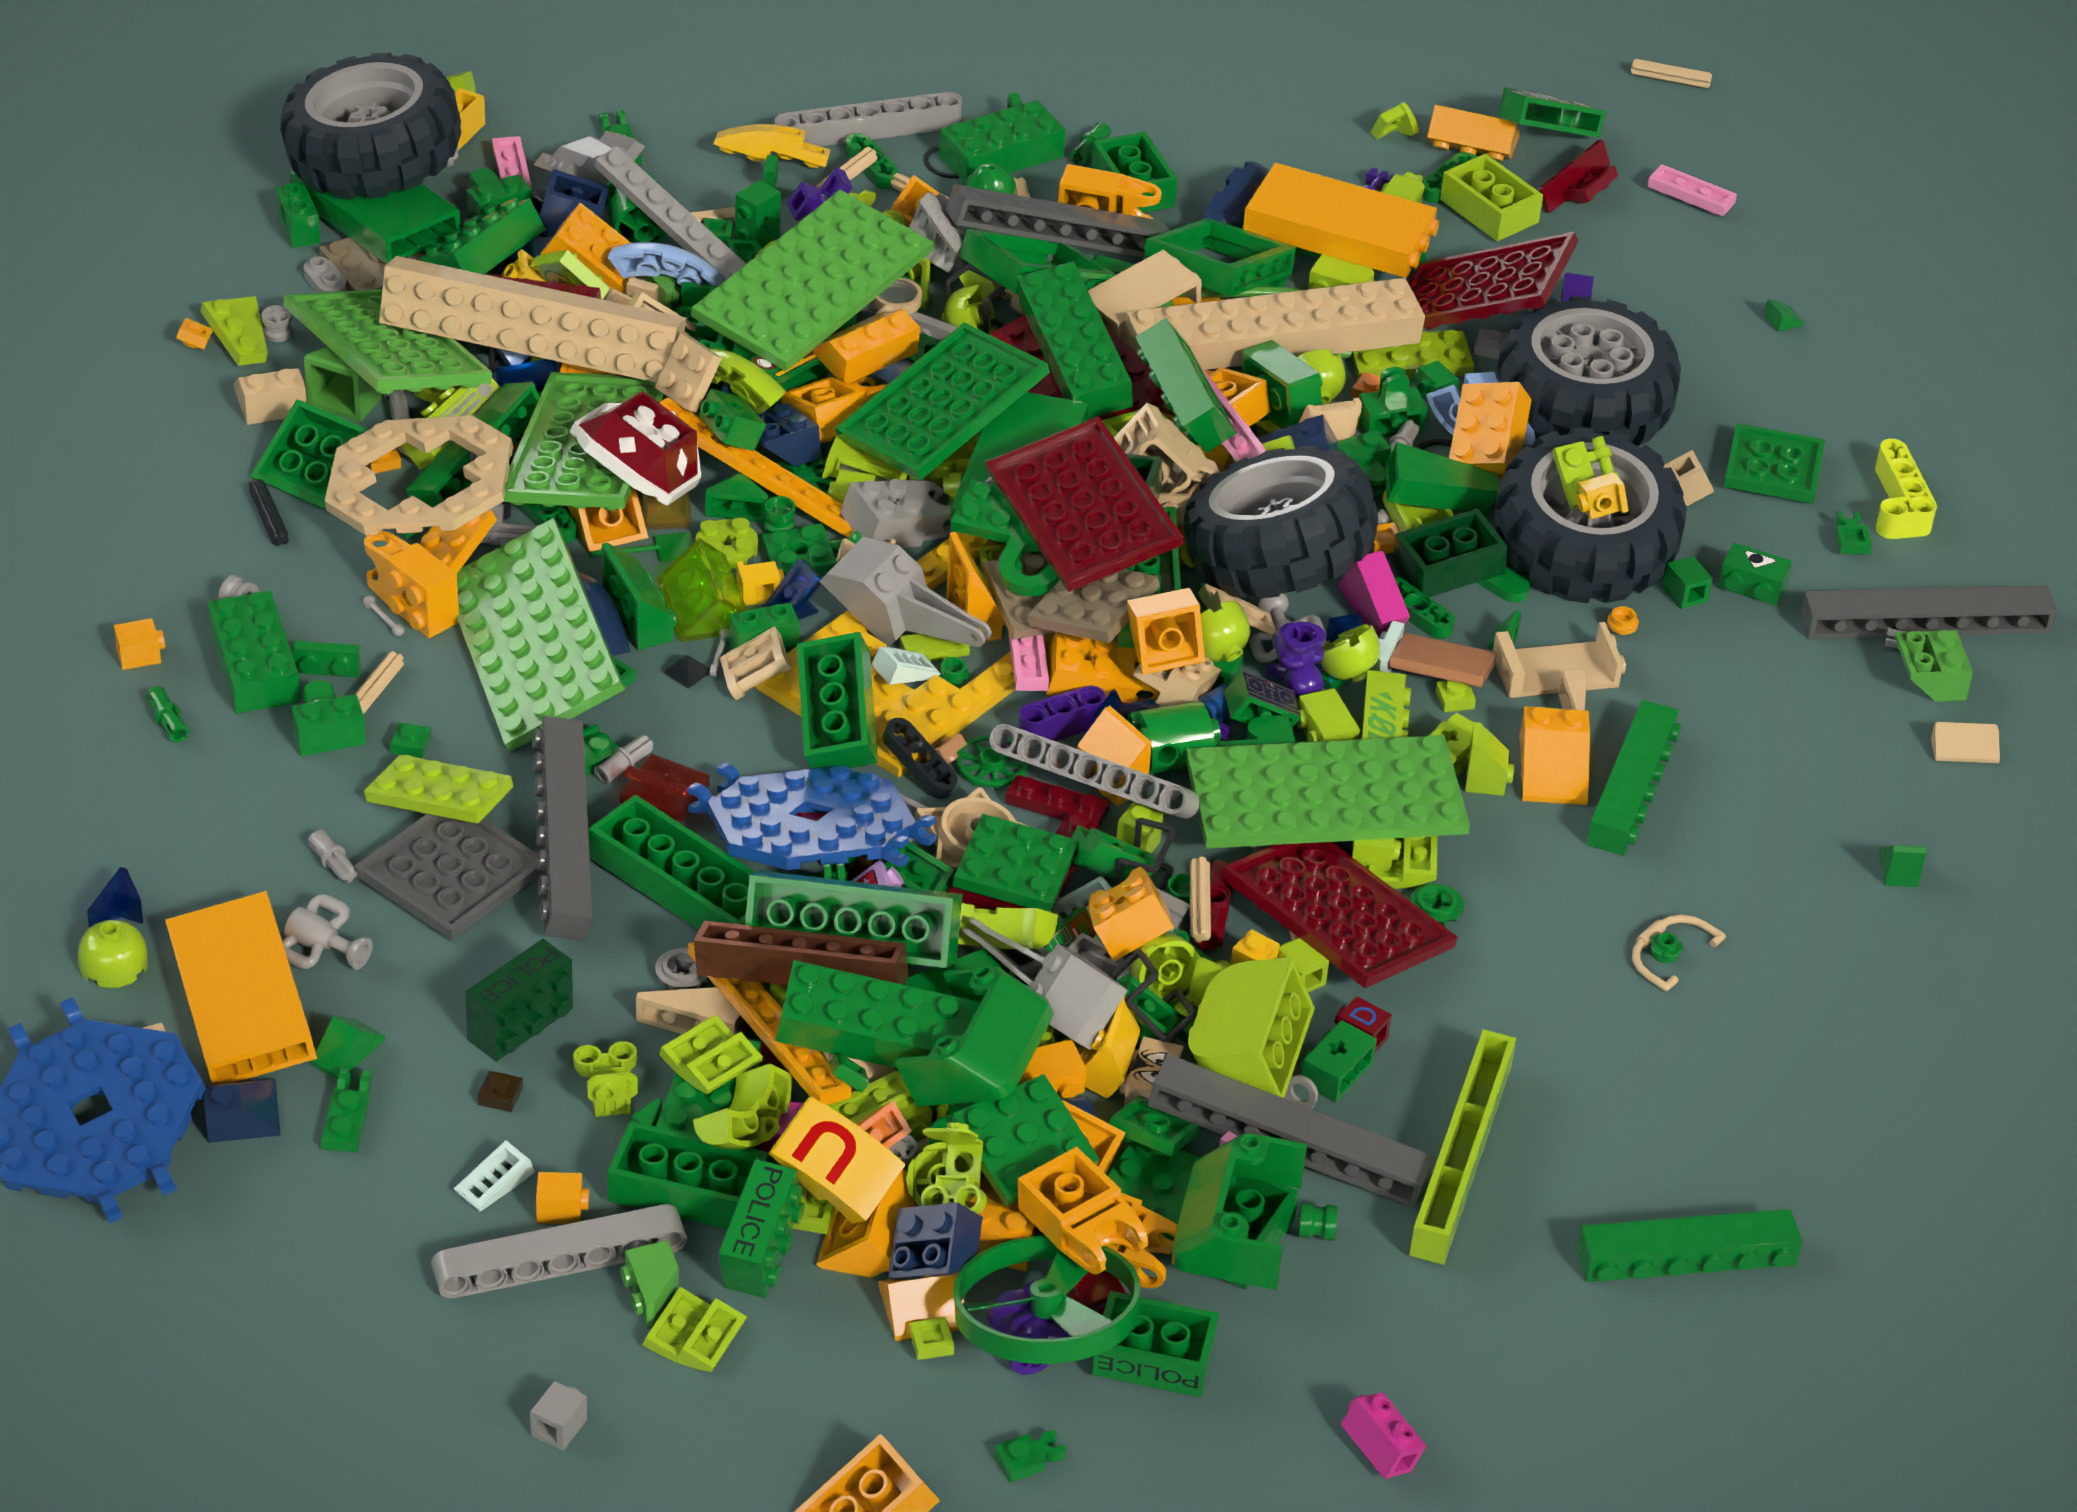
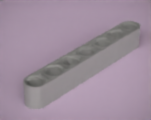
[775,92,963,146]
[989,724,1199,819]
[431,1204,687,1298]

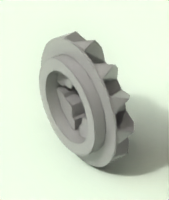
[655,948,708,990]

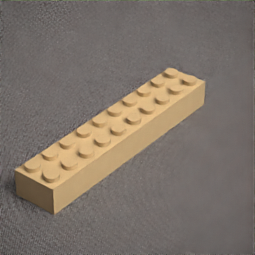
[379,256,686,383]
[1123,278,1425,370]

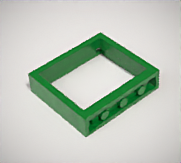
[1143,218,1296,297]
[959,229,1117,294]

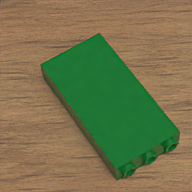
[289,171,461,264]
[951,392,1089,533]

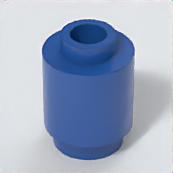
[1198,683,1231,723]

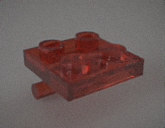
[620,754,710,823]

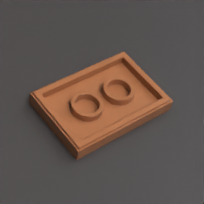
[1389,633,1497,687]

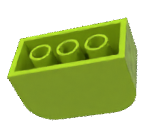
[1188,957,1315,1098]

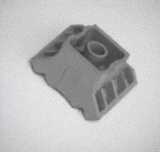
[534,131,646,185]
[909,192,968,273]

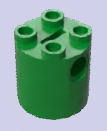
[605,170,668,243]
[1128,700,1221,775]

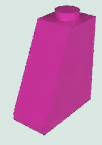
[1338,551,1410,636]

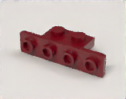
[1538,140,1618,213]

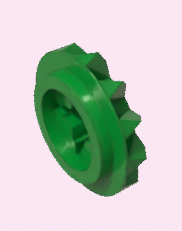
[1410,883,1464,927]

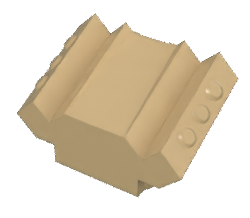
[1114,403,1221,494]

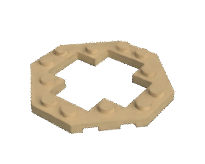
[325,415,513,535]

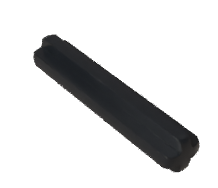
[249,479,289,546]

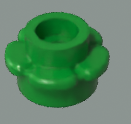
[938,657,970,686]
[1650,932,1684,964]

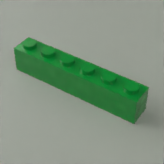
[405,382,540,508]
[1586,699,1682,856]
[1576,1209,1802,1282]

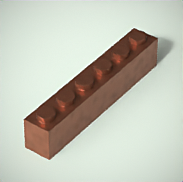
[693,921,908,986]

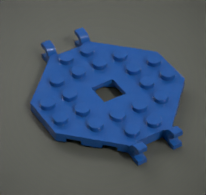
[688,763,936,870]
[0,997,206,1223]

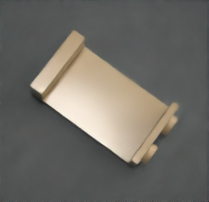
[1088,250,1202,342]
[1493,622,1626,698]

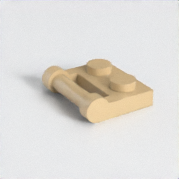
[720,626,793,700]

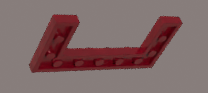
[948,775,1110,913]

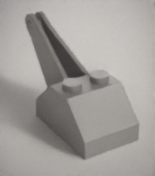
[819,537,992,647]
[963,917,1128,1050]

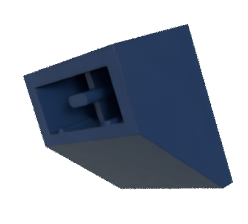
[538,169,609,238]
[756,404,822,466]
[888,1203,983,1281]

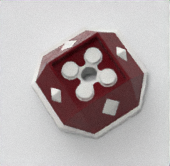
[570,391,701,506]

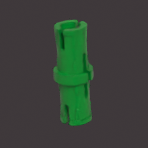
[1070,122,1111,165]
[145,686,190,743]

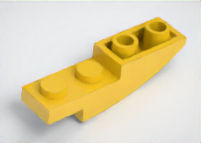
[713,124,831,168]

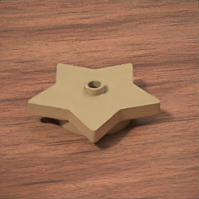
[914,787,1028,871]

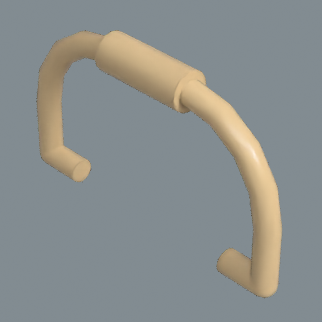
[1632,914,1726,991]

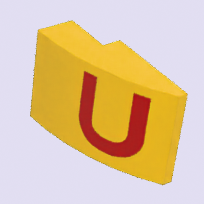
[768,1097,906,1223]

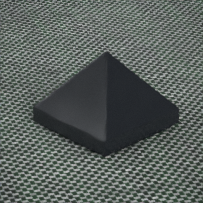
[665,655,710,688]

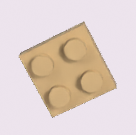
[655,332,722,413]

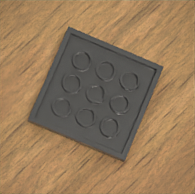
[354,814,542,941]

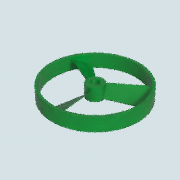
[953,1235,1141,1364]

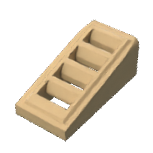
[1557,670,1587,711]

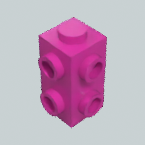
[1341,1392,1427,1479]

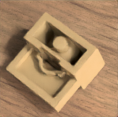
[1133,657,1221,707]

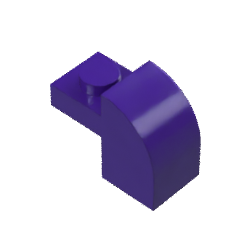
[786,167,853,222]

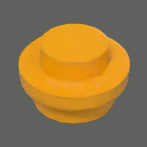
[1607,606,1639,635]

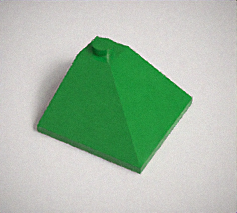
[251,399,369,511]

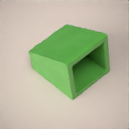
[304,346,384,422]

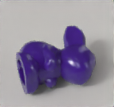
[1265,622,1326,700]
[987,1278,1071,1375]

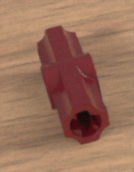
[1194,860,1232,951]

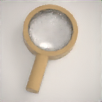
[871,277,922,315]

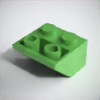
[1895,630,1973,702]

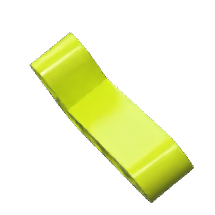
[1875,438,1937,539]

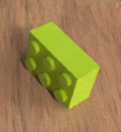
[1440,153,1543,242]

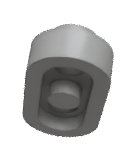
[304,256,347,293]

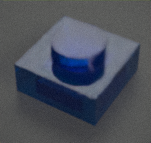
[1326,613,1363,645]

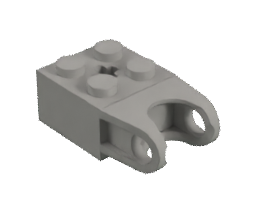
[840,479,954,548]

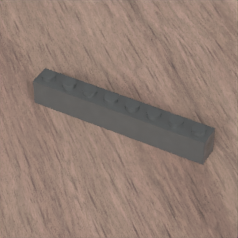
[945,184,1170,257]
[1800,585,2057,639]
[532,716,593,940]
[1147,1054,1434,1208]

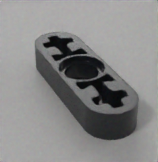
[882,718,958,799]

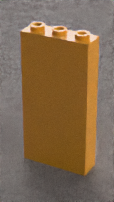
[1243,162,1439,278]
[165,891,317,1085]

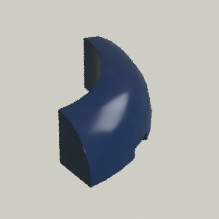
[1202,161,1270,229]
[577,571,631,656]

